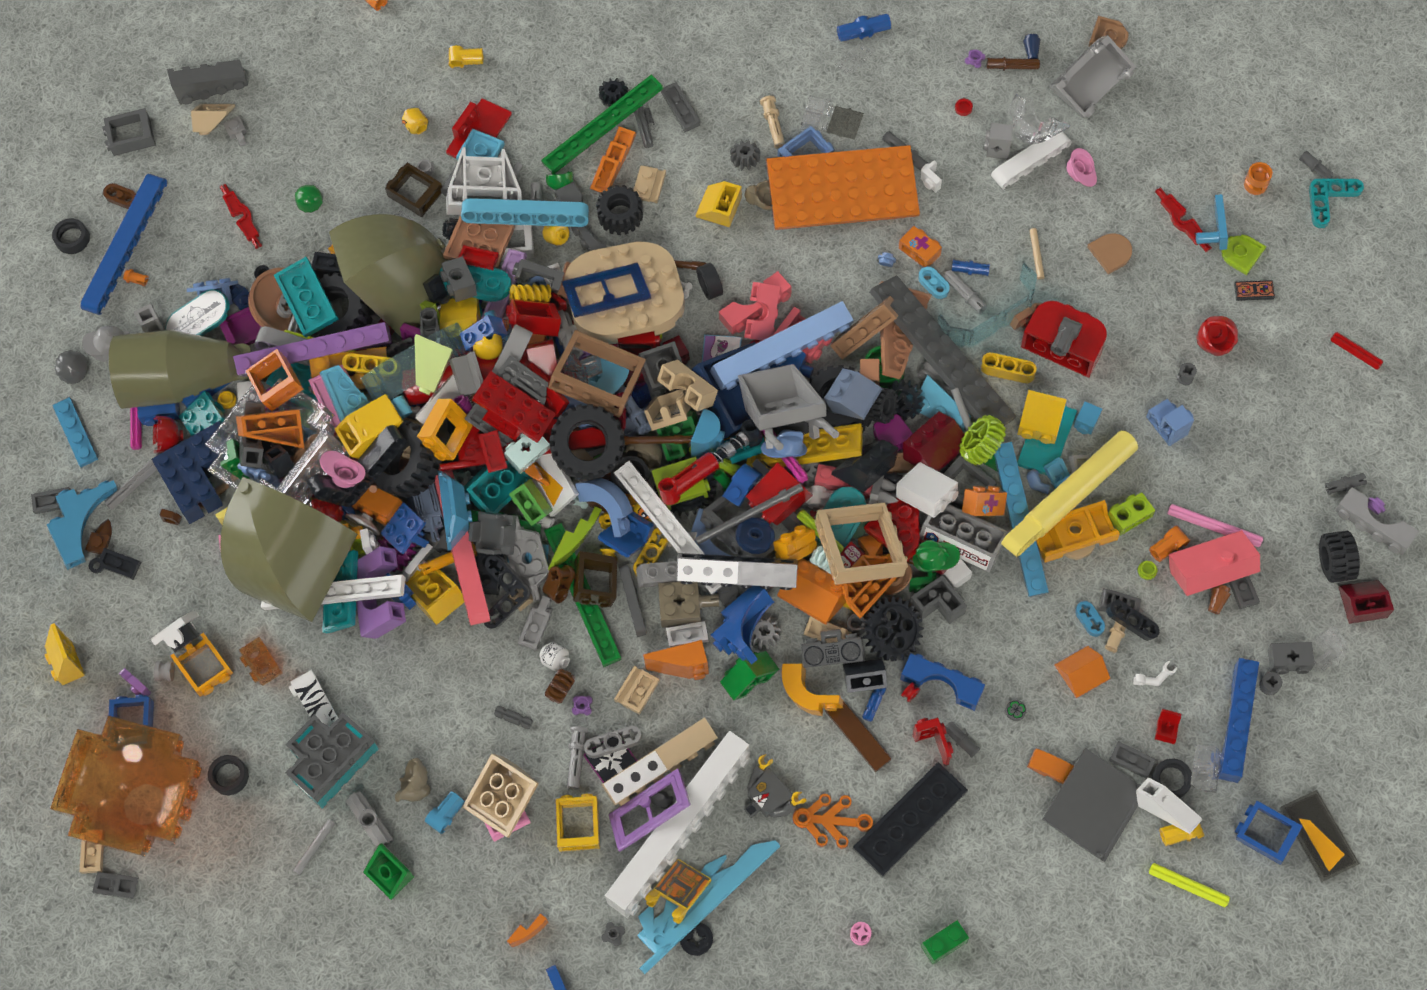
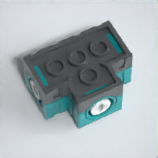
[285,713,379,809]

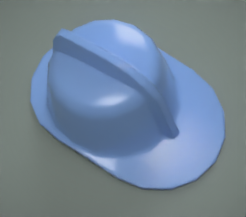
[761,429,807,458]

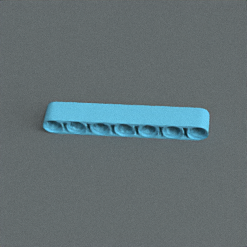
[461,198,589,227]

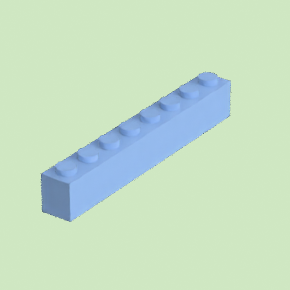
[710,301,854,390]

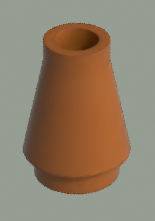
[1208,585,1231,615]

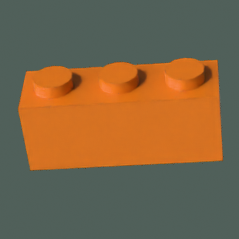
[777,558,846,625]

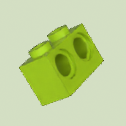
[1108,492,1155,536]

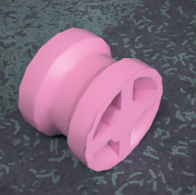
[850,922,872,946]

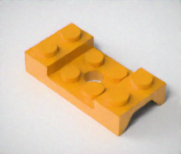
[309,347,390,395]
[1036,500,1120,563]

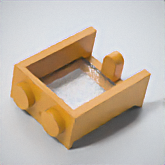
[170,632,233,697]

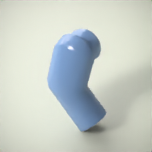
[1027,469,1051,494]

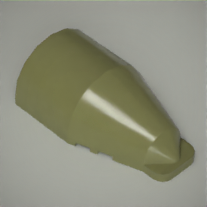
[109,330,252,409]

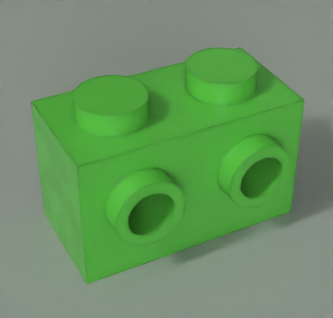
[509,479,553,526]

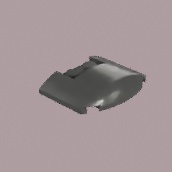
[465,356,548,446]

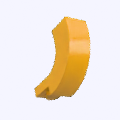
[782,664,843,716]

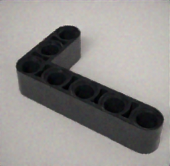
[307,425,406,507]

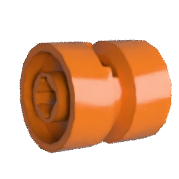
[1244,162,1273,195]

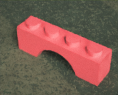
[719,271,791,335]

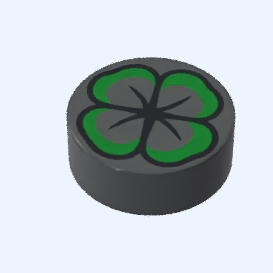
[1006,700,1026,721]

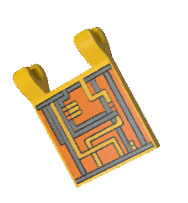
[645,859,712,924]

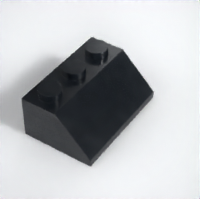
[831,439,899,492]

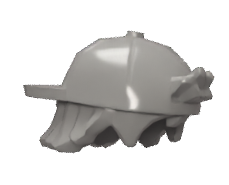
[82,326,130,362]

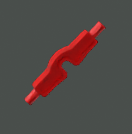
[220,184,262,249]
[1155,187,1212,252]

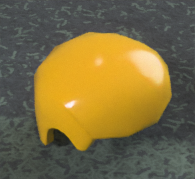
[473,334,503,360]

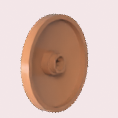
[248,268,302,334]

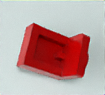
[1155,709,1182,745]

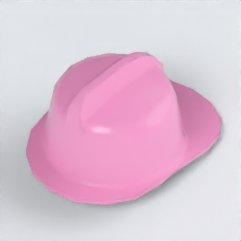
[1066,148,1097,187]
[320,451,365,488]

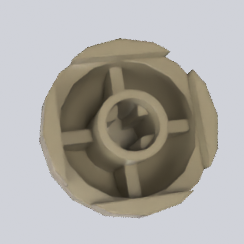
[623,444,662,470]

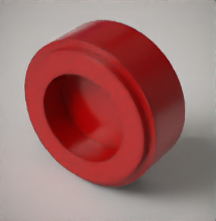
[955,98,973,116]

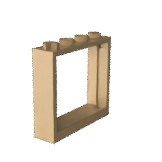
[815,503,908,585]

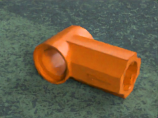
[1149,525,1190,562]

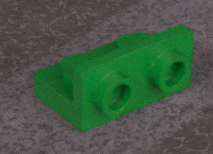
[221,438,250,480]

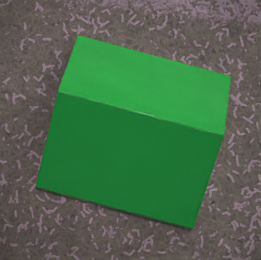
[363,843,414,900]

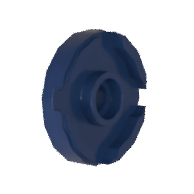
[735,517,775,554]

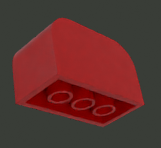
[1021,301,1107,378]

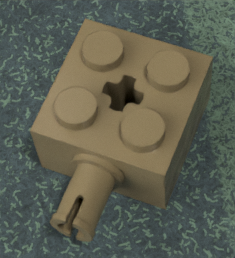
[658,581,719,628]

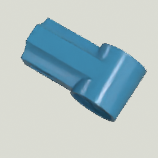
[425,791,465,834]

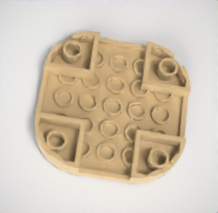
[565,242,685,344]

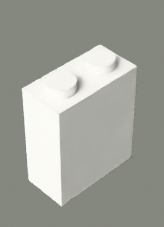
[896,462,959,518]

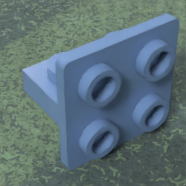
[187,278,238,305]

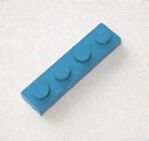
[52,397,98,467]

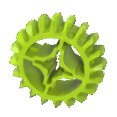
[959,415,1006,465]

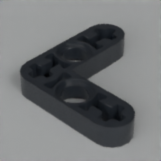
[484,555,531,629]

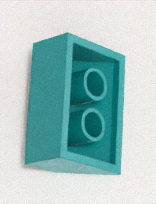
[464,461,533,513]

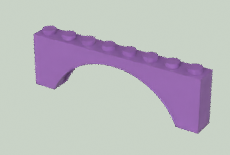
[233,322,393,377]

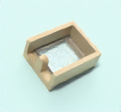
[644,389,691,431]

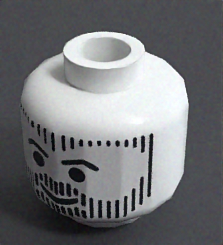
[539,642,570,672]

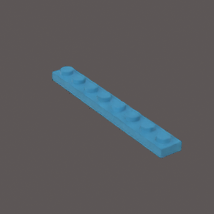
[994,442,1049,597]

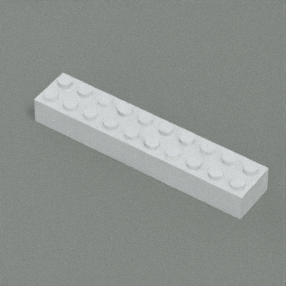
[605,731,751,918]

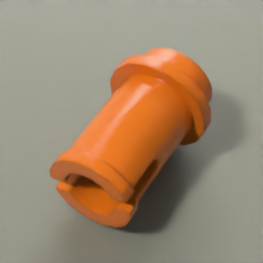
[123,269,149,287]

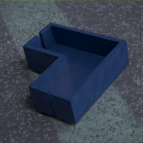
[691,342,756,440]
[151,421,230,524]

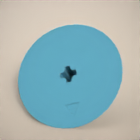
[572,356,629,400]

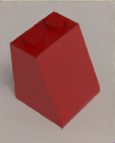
[745,462,813,526]

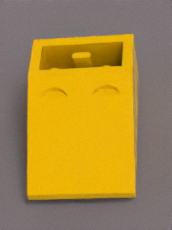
[334,394,403,459]

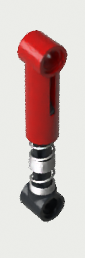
[658,419,763,505]

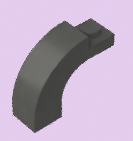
[239,400,266,468]

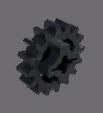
[887,379,925,421]

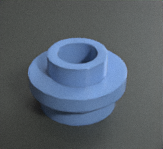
[878,252,896,267]

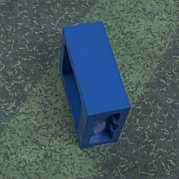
[107,695,154,751]
[1235,801,1302,865]

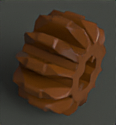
[545,668,576,704]

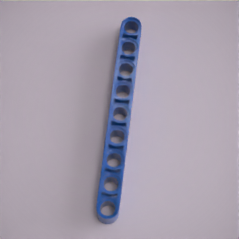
[81,174,167,315]

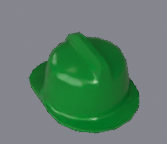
[912,540,960,572]

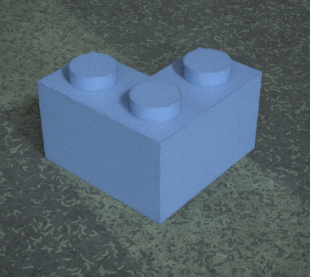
[1146,399,1194,446]

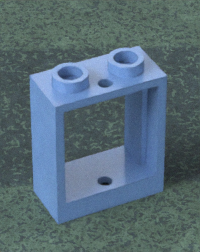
[778,126,834,157]

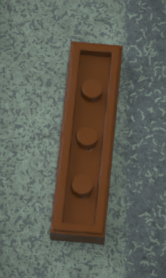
[825,701,891,773]

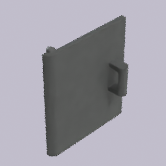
[1042,748,1142,862]

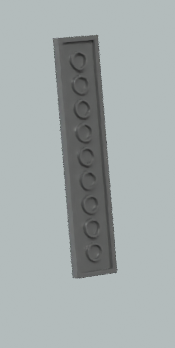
[869,275,1017,426]

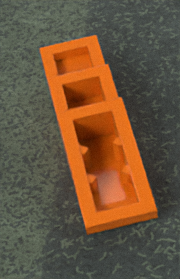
[590,126,636,193]

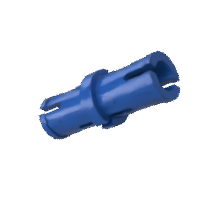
[952,260,990,276]

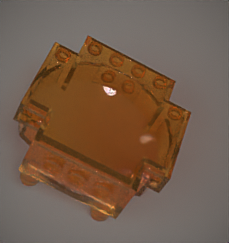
[50,716,202,857]

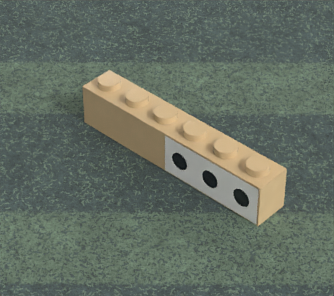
[601,717,718,806]

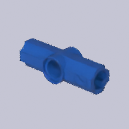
[837,14,891,42]

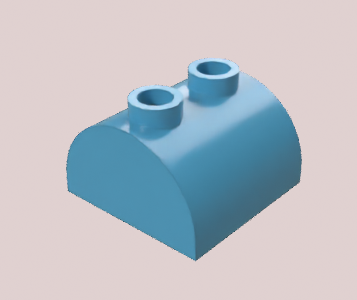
[691,409,725,459]

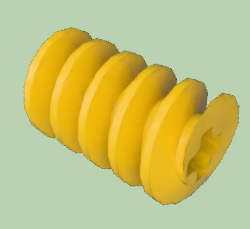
[509,284,551,303]

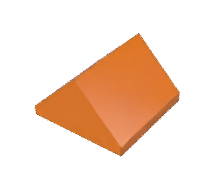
[1054,646,1110,698]

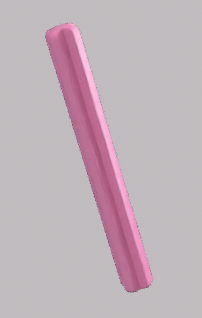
[1168,504,1263,547]

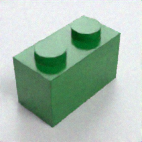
[921,920,969,965]

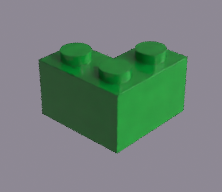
[656,410,699,461]
[720,651,780,701]

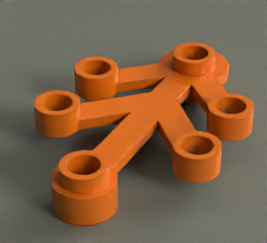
[793,793,873,849]

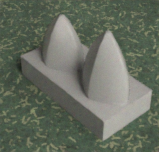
[869,475,898,504]

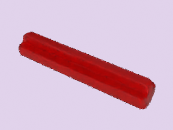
[1331,332,1384,370]

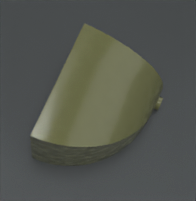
[329,214,448,336]
[220,477,358,622]

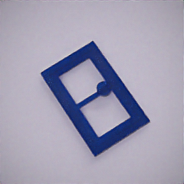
[562,263,651,318]

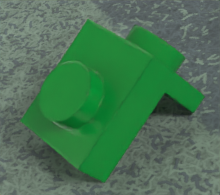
[908,571,937,594]

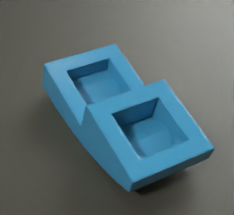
[1043,457,1070,489]

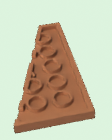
[880,281,932,379]

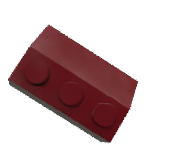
[903,411,965,472]

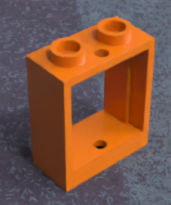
[246,349,303,411]

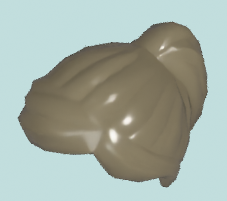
[744,180,772,210]
[395,758,431,802]

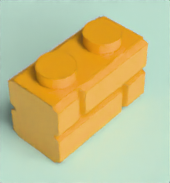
[773,525,817,561]

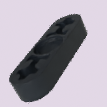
[1106,600,1160,641]

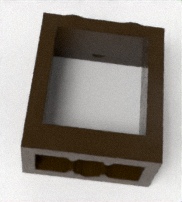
[385,162,442,217]
[573,551,618,608]

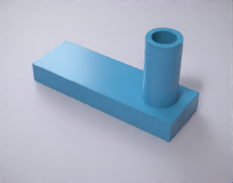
[1196,194,1228,250]

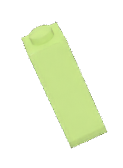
[415,334,453,395]

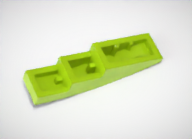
[548,507,602,570]

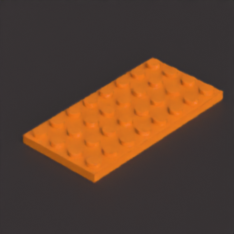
[766,145,920,230]

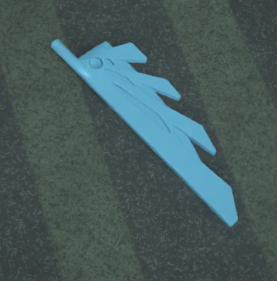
[637,840,780,974]

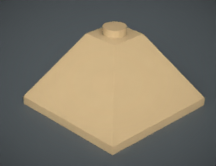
[462,754,539,838]

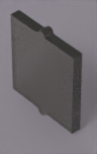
[826,106,864,140]

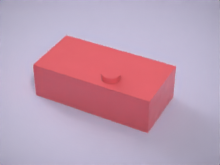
[1169,530,1260,596]

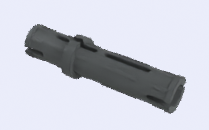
[882,131,928,171]

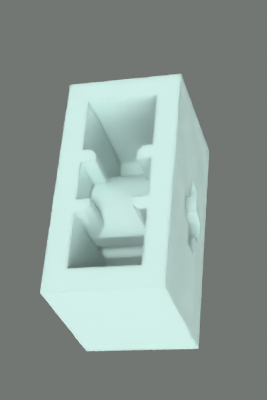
[505,433,550,474]

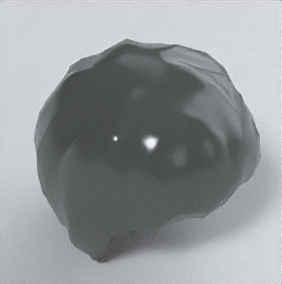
[55,350,88,384]

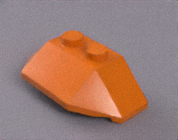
[841,555,897,618]

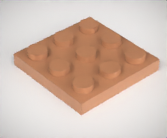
[443,215,515,268]

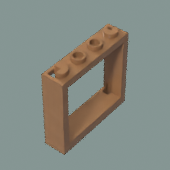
[548,330,646,418]

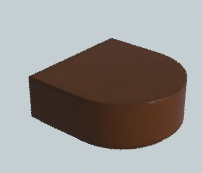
[159,509,182,525]

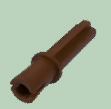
[986,57,1040,71]

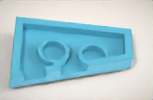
[320,365,370,422]
[912,375,972,433]

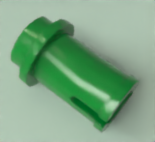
[713,469,732,492]

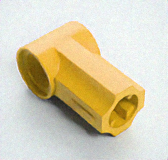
[449,45,484,68]
[1159,823,1205,846]

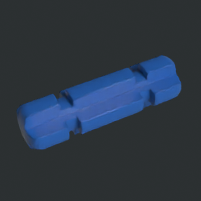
[862,688,886,722]

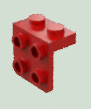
[912,717,953,766]

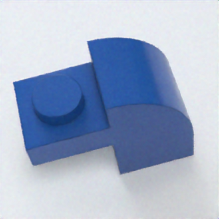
[723,464,763,507]

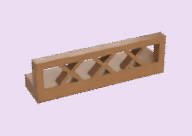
[830,296,898,360]

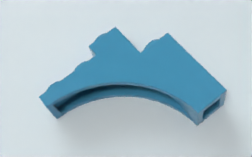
[47,480,117,570]

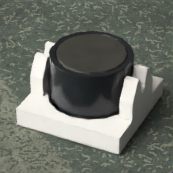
[151,610,200,653]

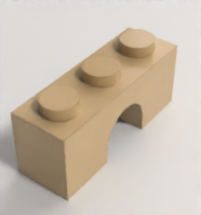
[657,360,718,411]

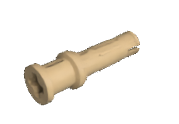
[760,96,786,148]

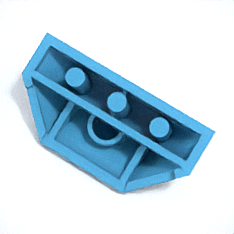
[438,471,472,550]

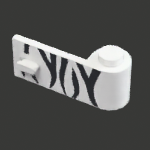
[289,669,338,727]

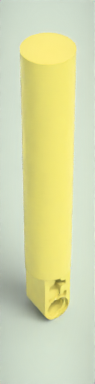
[1001,431,1138,557]

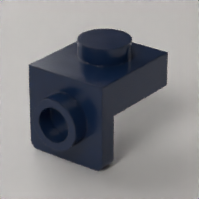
[229,284,249,311]

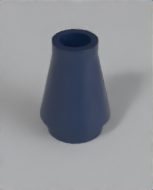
[1023,34,1041,59]

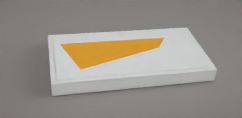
[532,453,579,517]

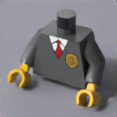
[744,754,806,818]

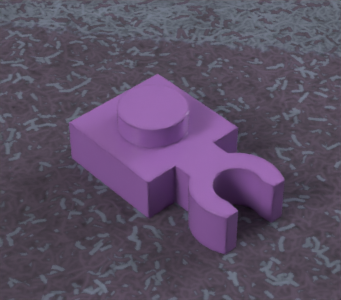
[119,668,151,696]

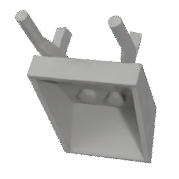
[738,364,839,450]

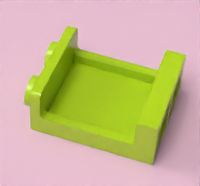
[652,457,710,510]

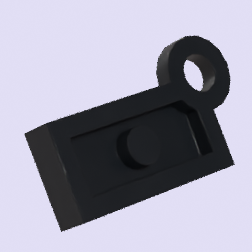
[88,548,142,580]

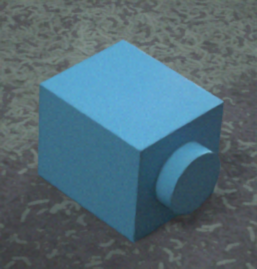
[1074,402,1102,435]

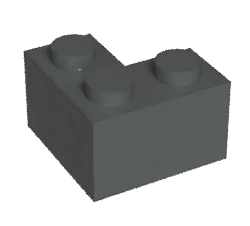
[910,575,967,624]

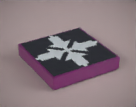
[583,737,637,783]

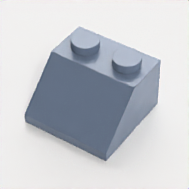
[824,368,882,420]

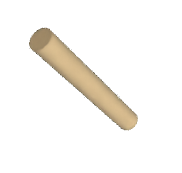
[1030,228,1045,279]

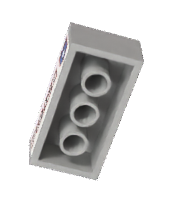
[920,504,1009,573]

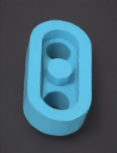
[918,267,950,299]

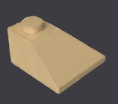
[191,104,235,135]

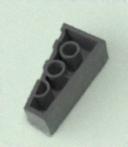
[167,60,248,105]

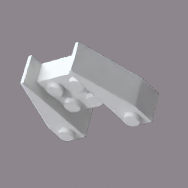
[446,147,522,215]

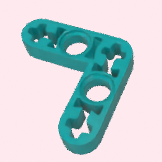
[1309,179,1364,228]

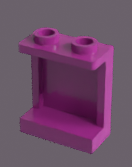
[220,307,261,346]

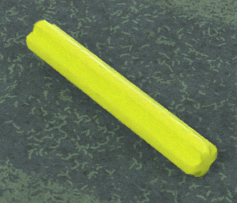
[1149,863,1230,907]

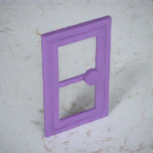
[609,768,691,852]

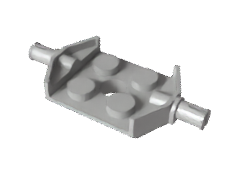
[507,516,549,601]

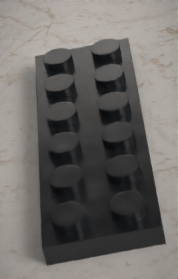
[853,762,968,878]

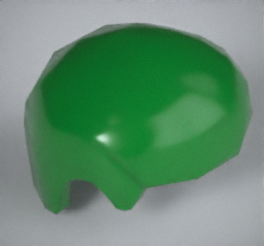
[546,171,573,190]
[295,185,323,213]

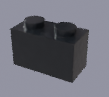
[843,659,888,693]

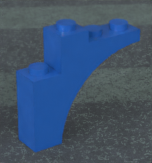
[711,585,774,664]

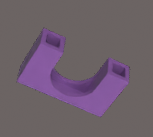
[356,546,406,639]

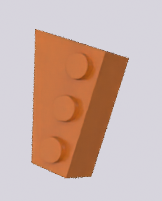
[236,409,304,448]

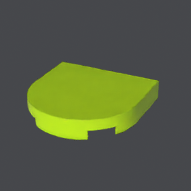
[1221,235,1267,275]

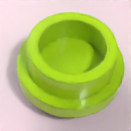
[1137,561,1158,580]

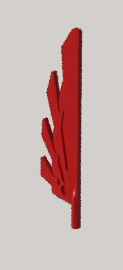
[440,419,606,471]

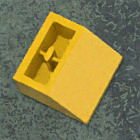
[695,181,742,227]

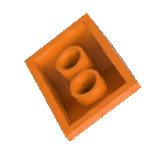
[643,640,709,680]

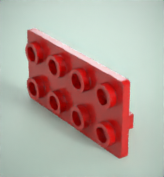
[446,99,512,158]
[472,371,556,443]

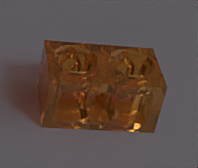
[239,637,283,686]

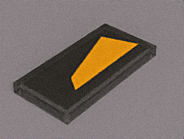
[1280,790,1360,882]

